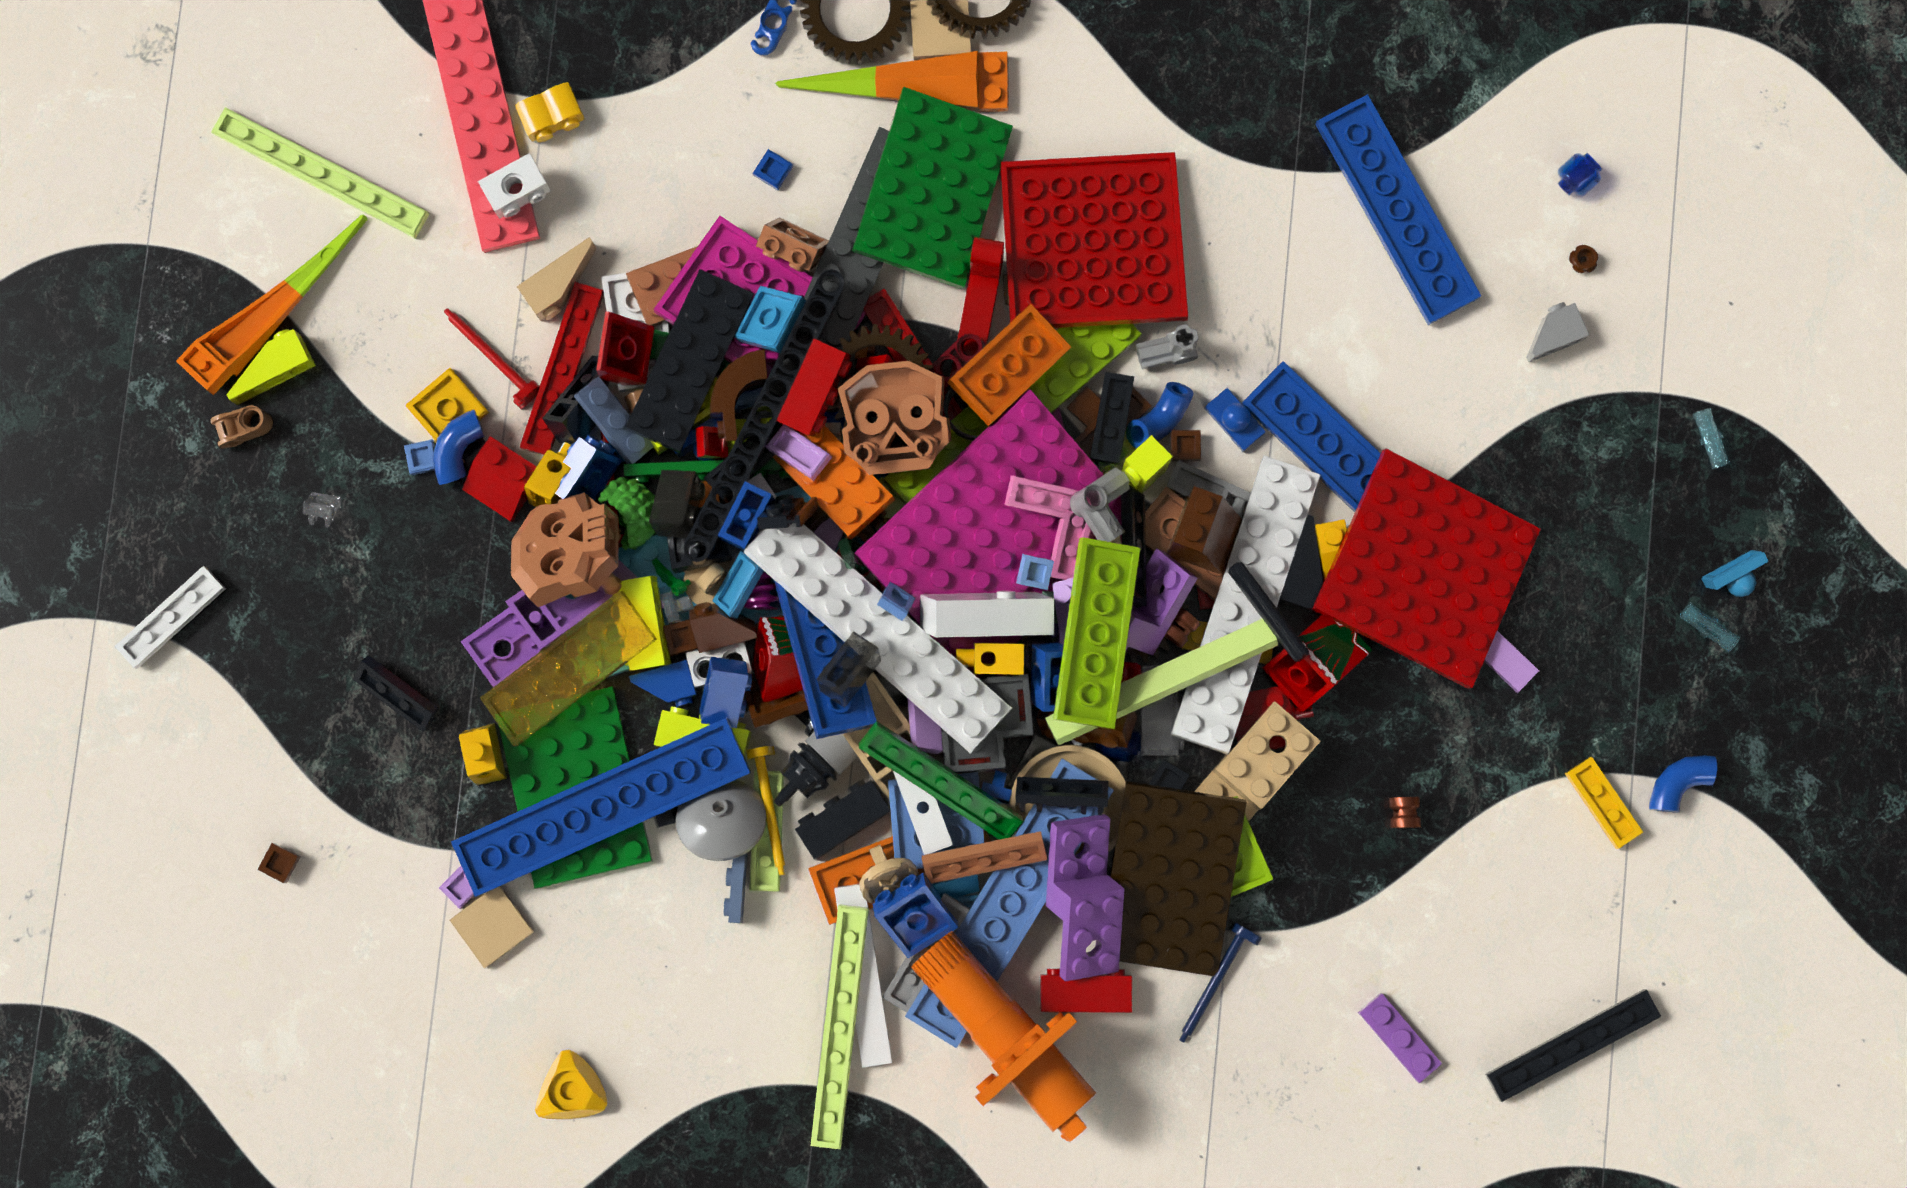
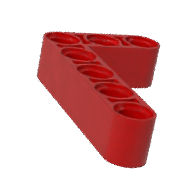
[950,237,1004,376]

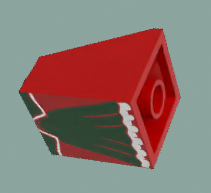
[1263,615,1372,713]
[752,617,803,702]

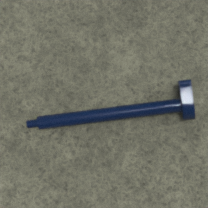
[1179,922,1262,1043]

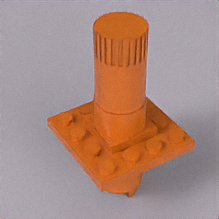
[911,931,1096,1142]

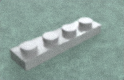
[882,893,970,1012]

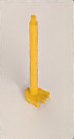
[746,746,785,876]

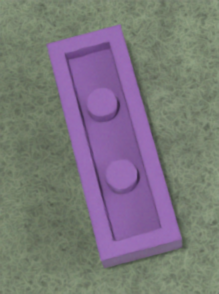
[1358,993,1442,1083]

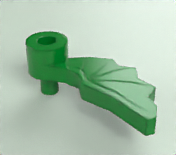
[651,558,691,596]

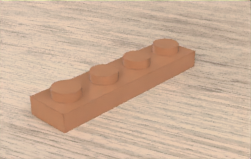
[922,831,1048,883]

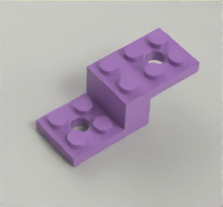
[1126,548,1198,655]
[461,586,614,691]
[1046,814,1124,981]

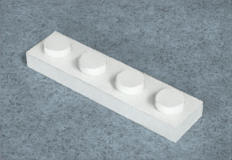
[114,566,226,669]

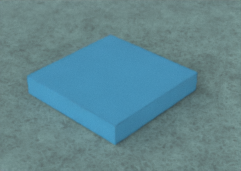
[734,286,807,353]

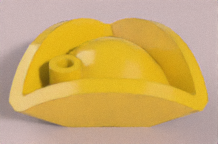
[535,1050,607,1119]

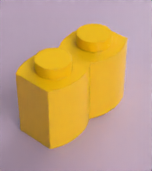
[515,82,585,143]

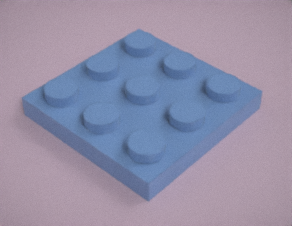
[888,772,984,869]

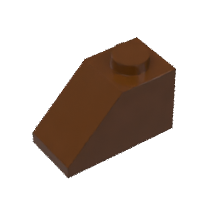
[689,602,757,653]

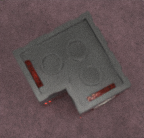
[941,674,1033,774]

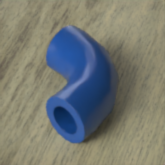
[1126,382,1194,448]
[433,409,485,485]
[1649,755,1717,813]

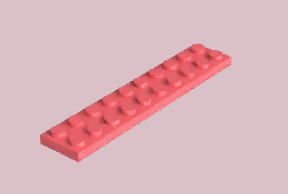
[423,0,540,253]

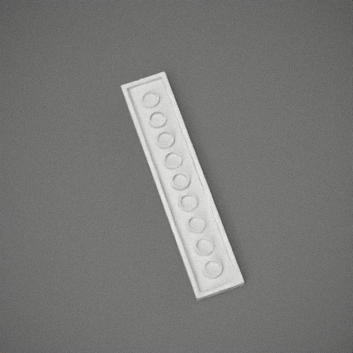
[1170,455,1320,754]
[744,523,1012,754]

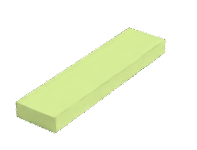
[749,770,784,891]

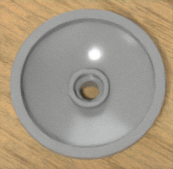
[676,780,766,861]

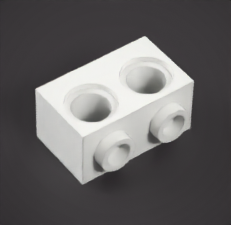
[685,641,755,690]

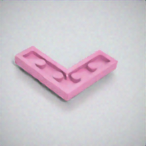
[1004,476,1091,580]

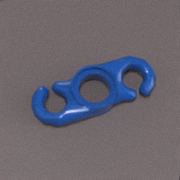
[750,0,797,55]

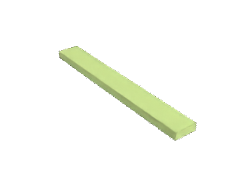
[211,107,429,239]
[1045,619,1278,746]
[810,904,869,1150]

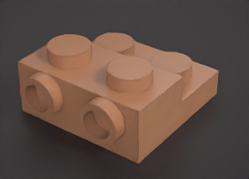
[756,217,829,272]

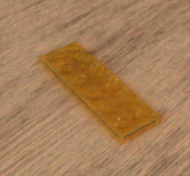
[480,591,657,746]

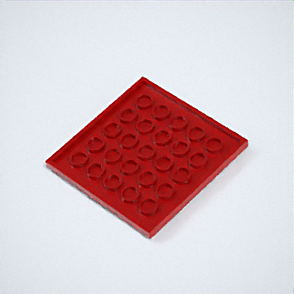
[1001,152,1188,328]
[1312,449,1541,689]

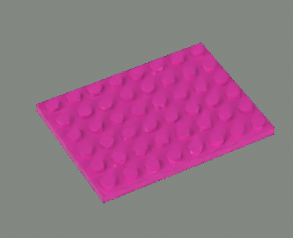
[855,390,1122,679]

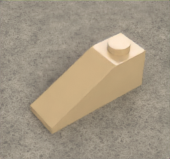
[516,237,597,321]

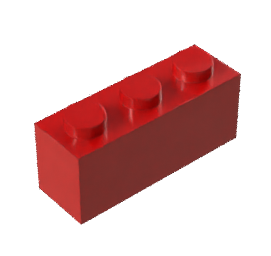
[776,338,852,437]
[1040,969,1132,1013]

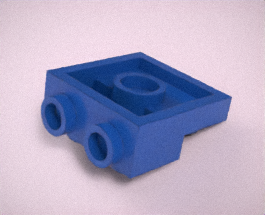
[555,434,622,501]
[872,873,959,958]

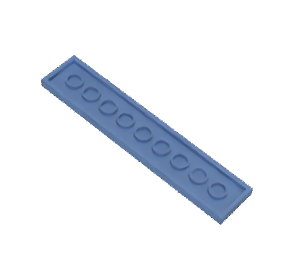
[905,758,1114,1048]

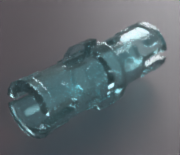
[1692,408,1731,470]
[1679,602,1740,653]

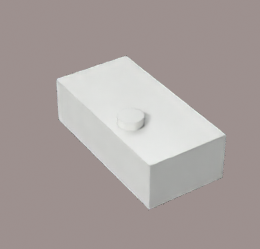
[920,591,1054,638]

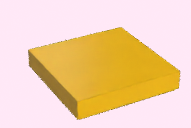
[405,368,489,441]

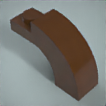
[710,349,767,447]

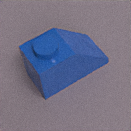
[629,660,699,708]

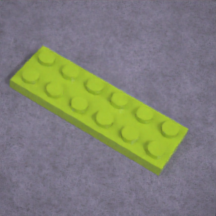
[1053,537,1140,729]

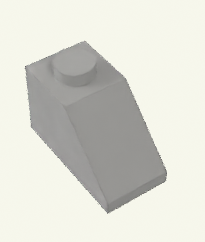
[1526,302,1589,362]

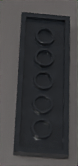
[625,269,754,453]

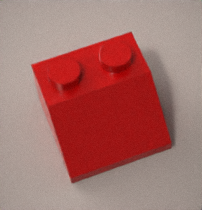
[596,312,654,386]
[462,436,537,522]

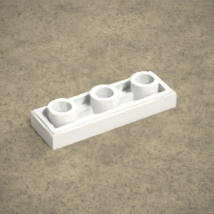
[893,771,953,855]

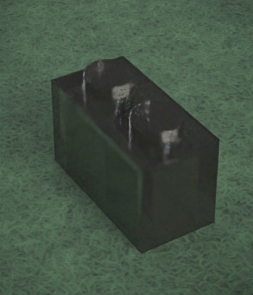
[649,470,705,538]
[816,631,882,708]

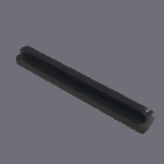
[1228,562,1309,662]

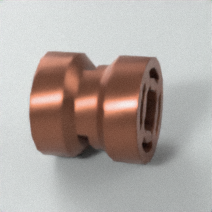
[1165,608,1200,648]
[1389,797,1421,828]

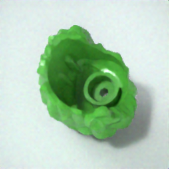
[598,477,664,550]

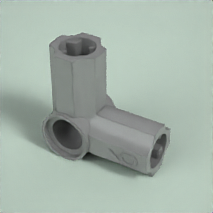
[1136,324,1198,370]
[1070,467,1130,542]

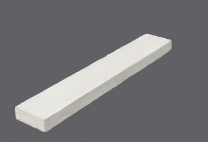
[834,884,892,1068]

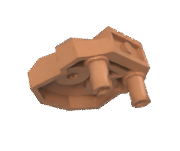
[838,361,952,475]
[511,493,622,608]

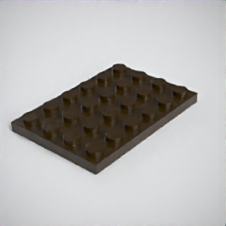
[1110,781,1247,976]

